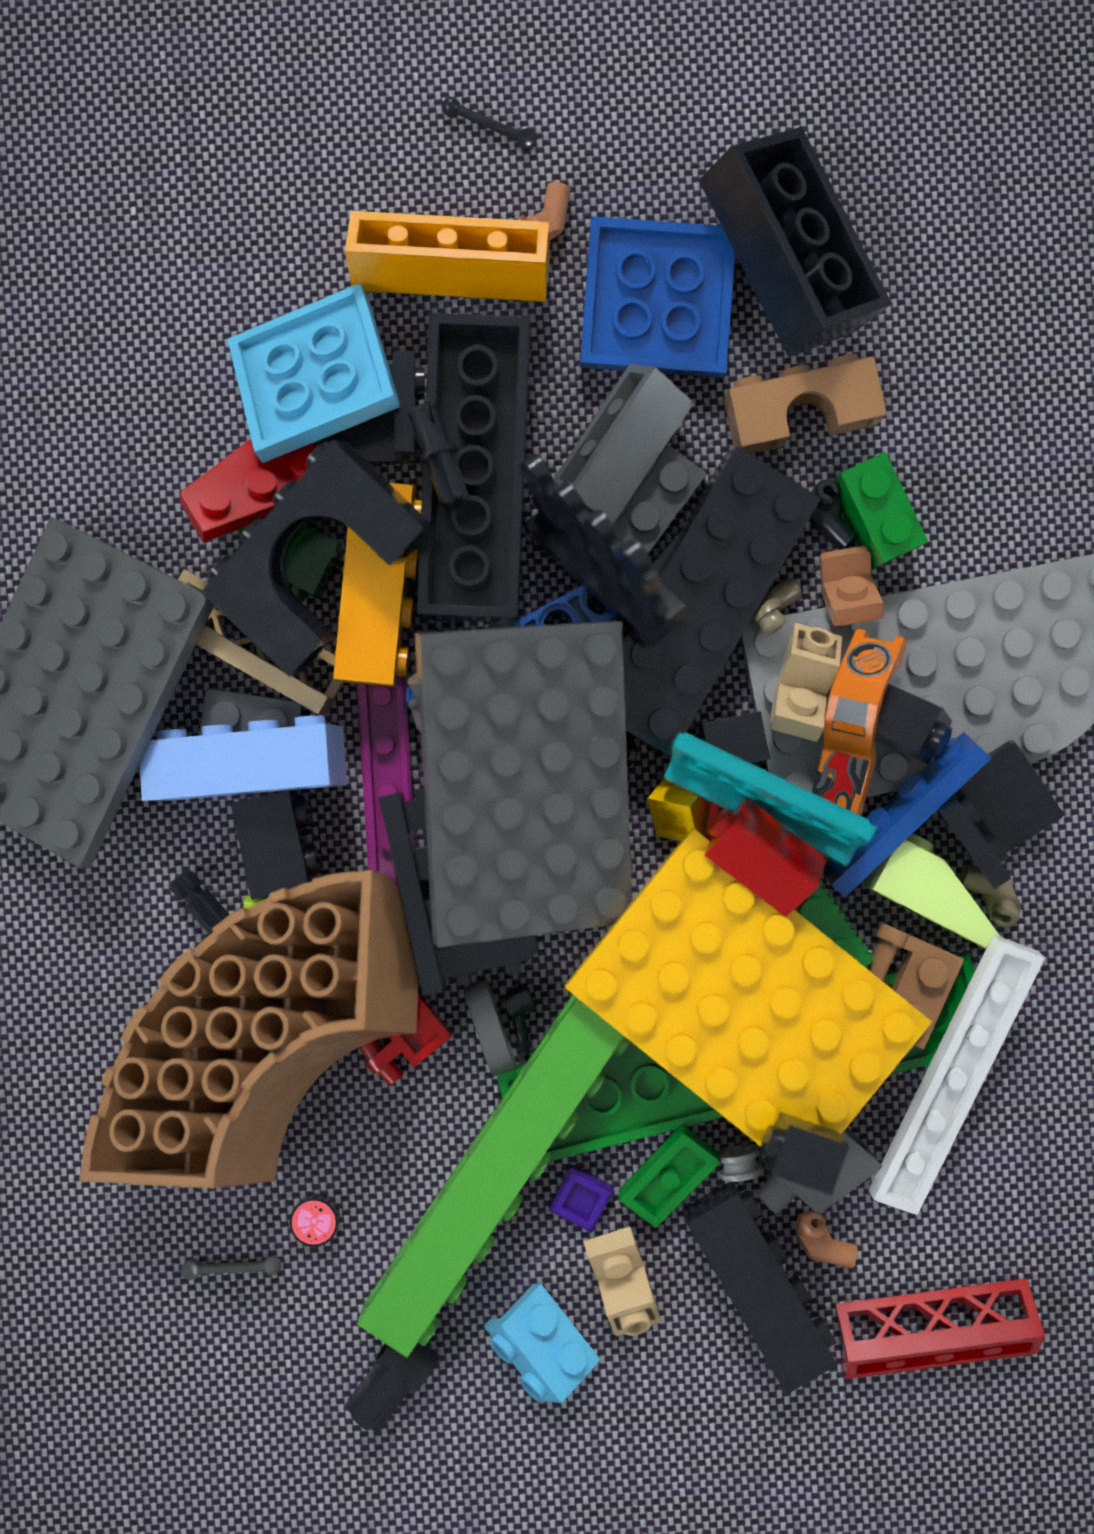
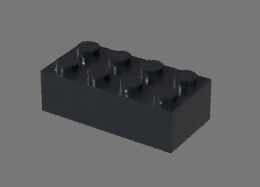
[698,127,892,358]

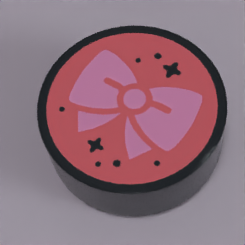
[290,1194,340,1247]

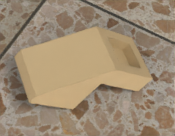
[769,623,842,742]
[584,1227,662,1336]

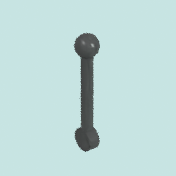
[181,1256,282,1281]

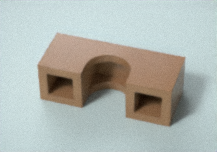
[723,354,887,454]

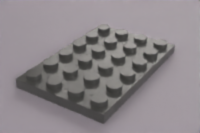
[0,517,214,868]
[415,621,632,947]

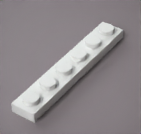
[869,934,1045,1215]

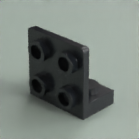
[938,740,1064,889]

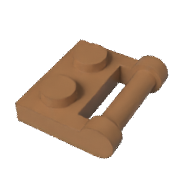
[867,923,964,1050]

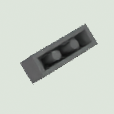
[553,363,694,525]

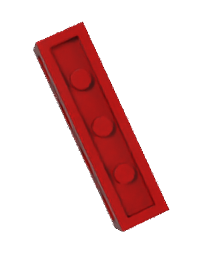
[835,1279,1045,1379]

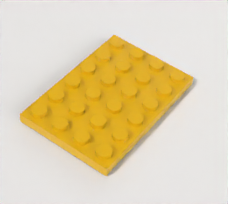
[565,828,932,1146]

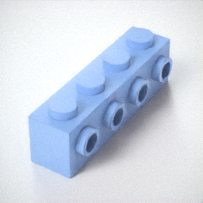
[139,716,347,801]

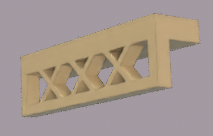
[178,569,344,716]

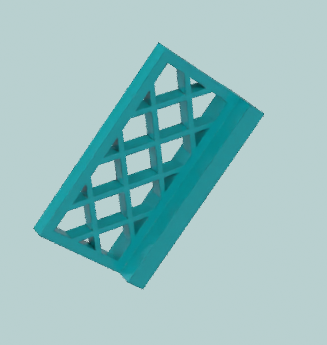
[663,732,877,867]

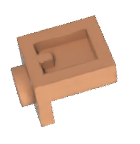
[820,546,883,627]

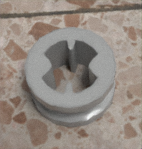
[718,1144,764,1182]

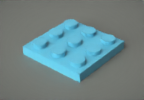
[228,283,401,463]

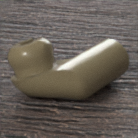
[751,578,802,635]
[959,864,1021,928]

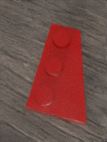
[180,439,317,543]

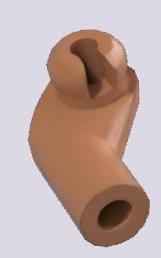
[517,182,571,241]
[795,1211,857,1269]

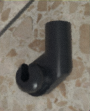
[810,479,859,550]

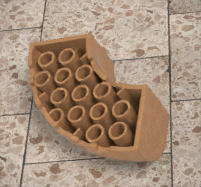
[79,870,418,1188]

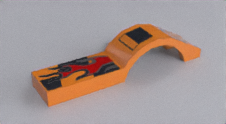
[812,629,907,816]

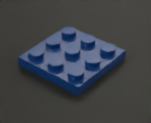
[580,216,735,378]

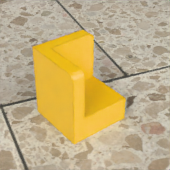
[647,780,710,841]

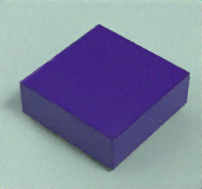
[549,1164,614,1233]

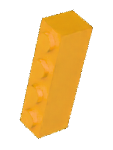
[345,211,550,302]
[333,483,422,688]

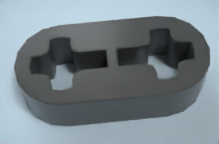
[464,980,517,1077]

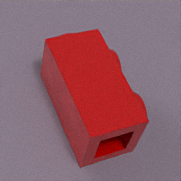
[704,797,827,917]

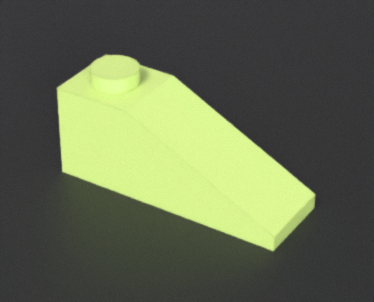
[863,834,1000,949]

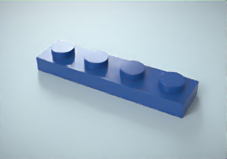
[823,732,991,897]

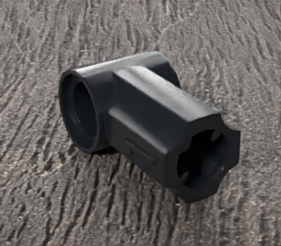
[345,1343,440,1432]

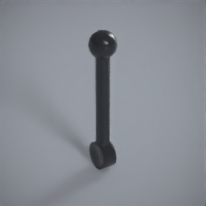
[441,96,537,151]

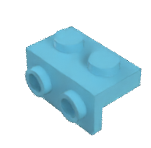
[484,1284,601,1403]

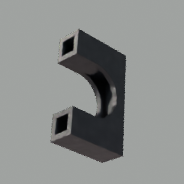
[201,440,434,677]

